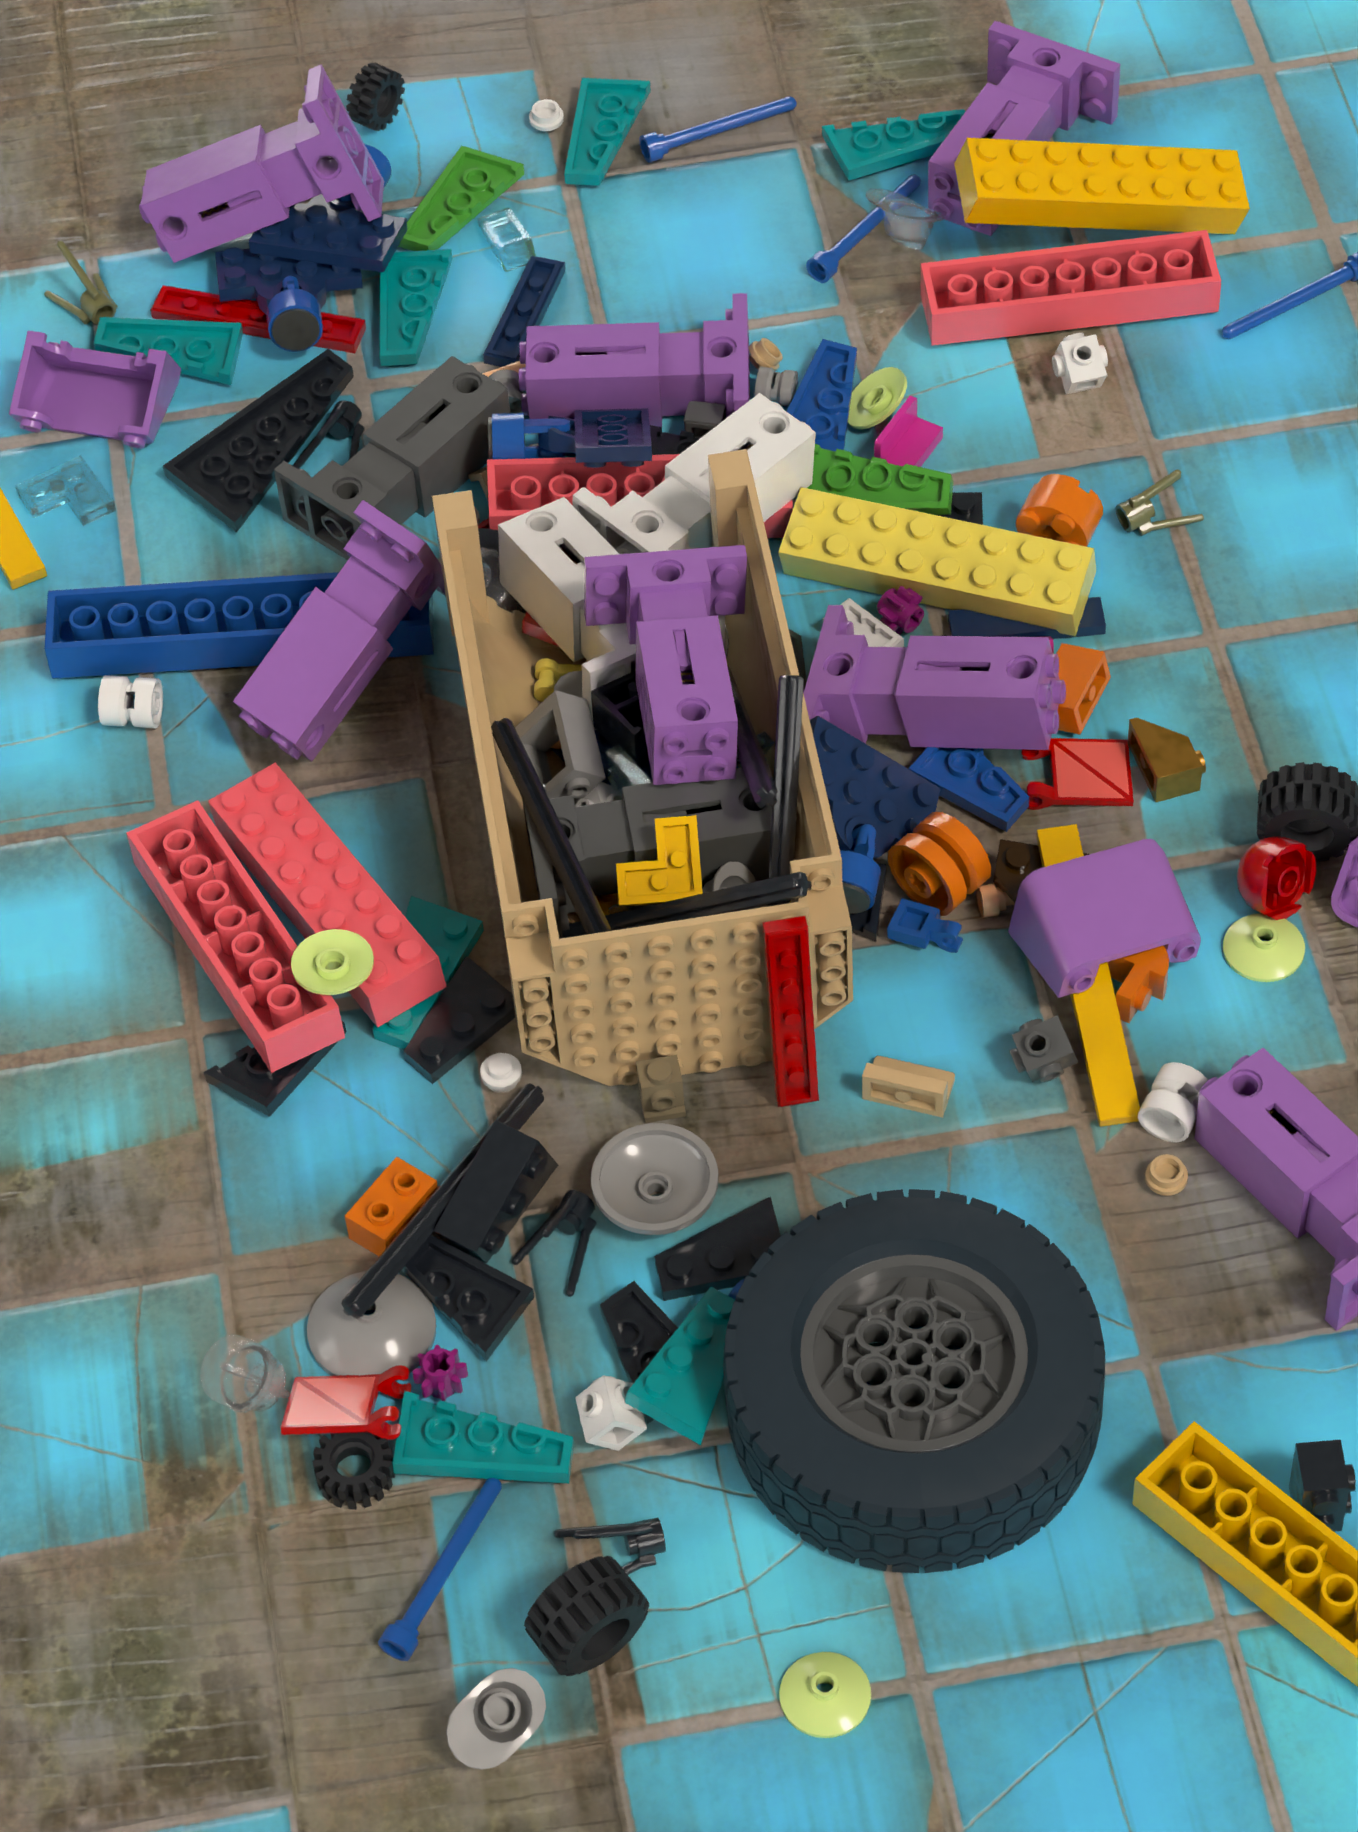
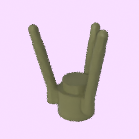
[44,241,118,325]
[1116,469,1204,536]

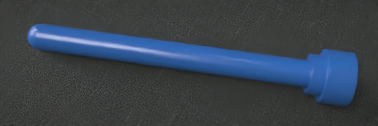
[639,96,797,163]
[806,174,921,283]
[1222,252,1358,339]
[378,1478,502,1661]

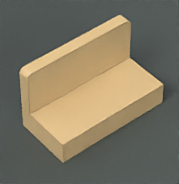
[862,1056,955,1118]

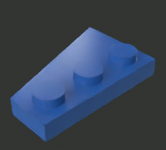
[908,747,1029,832]

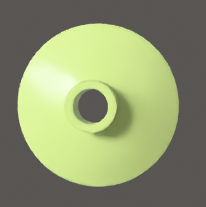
[848,367,907,429]
[1223,913,1305,982]
[291,929,374,995]
[779,1652,871,1738]

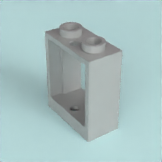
[515,690,606,805]

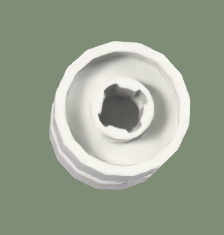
[98,675,163,728]
[1138,1062,1208,1143]

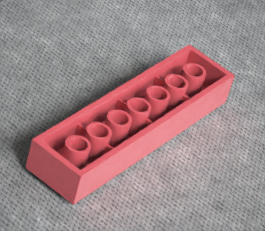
[921,230,1221,346]
[487,454,793,538]
[208,762,447,1028]
[126,800,345,1073]

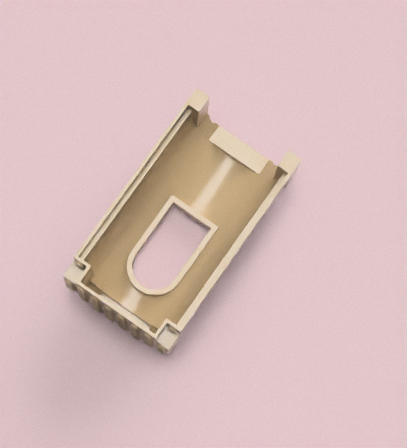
[432,449,853,1086]

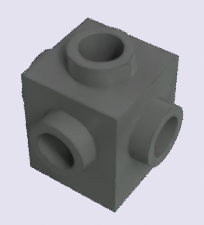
[1009,1015,1079,1082]

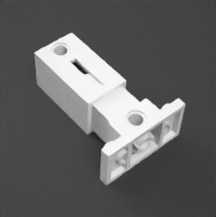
[573,393,816,554]
[498,497,725,730]

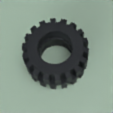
[1257,762,1358,862]
[524,1556,649,1676]

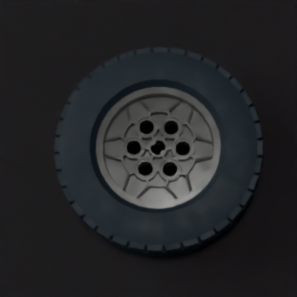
[723,1189,1105,1573]

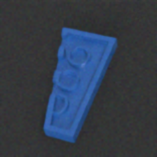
[786,339,857,452]

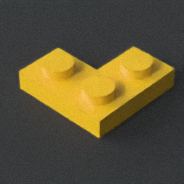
[616,815,703,907]

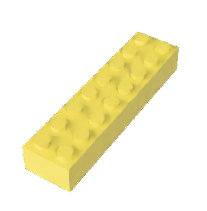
[778,487,1097,636]

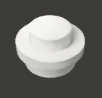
[529,99,564,131]
[480,1053,522,1093]

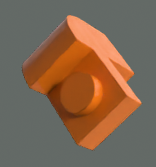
[1108,945,1169,1023]

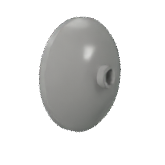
[591,1123,719,1235]
[307,1271,436,1381]

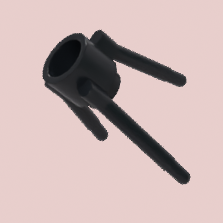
[293,400,365,469]
[511,1190,597,1297]
[554,1517,666,1575]

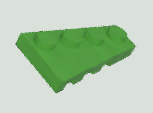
[398,145,525,251]
[807,444,954,515]

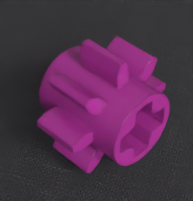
[877,586,924,635]
[412,1345,468,1402]

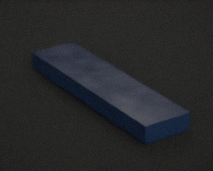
[483,255,566,367]
[948,597,1106,639]

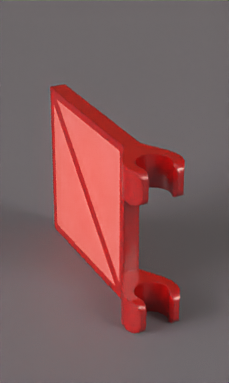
[1021,738,1134,810]
[280,1365,412,1440]

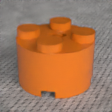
[1016,474,1103,547]

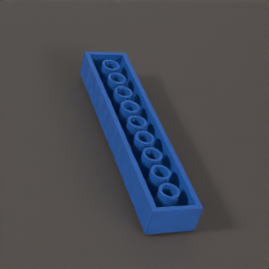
[44,572,434,679]

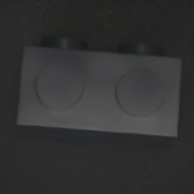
[1289,1440,1356,1532]

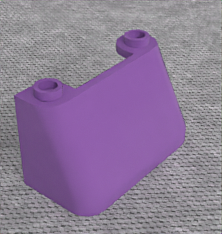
[9,331,181,449]
[1008,839,1201,998]

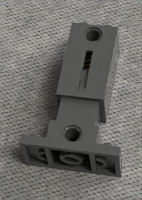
[274,356,510,560]
[522,764,772,939]

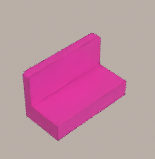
[874,395,943,467]

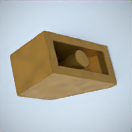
[1128,717,1206,802]

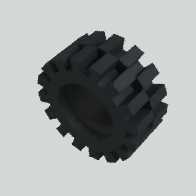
[346,62,405,131]
[312,1432,395,1510]

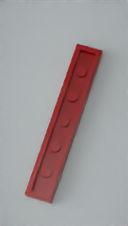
[151,285,366,353]
[763,916,819,1107]

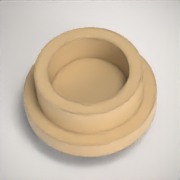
[749,338,783,371]
[1145,1154,1188,1196]

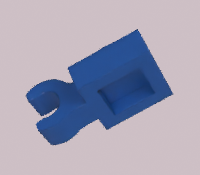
[887,898,963,953]

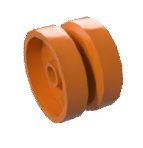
[888,812,991,916]

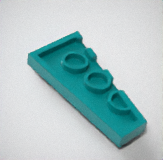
[564,78,651,186]
[822,109,966,180]
[380,249,452,366]
[94,317,243,385]
[372,896,484,1050]
[625,1287,735,1445]
[392,1391,574,1484]

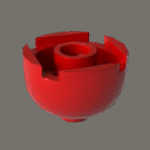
[1237,836,1316,920]

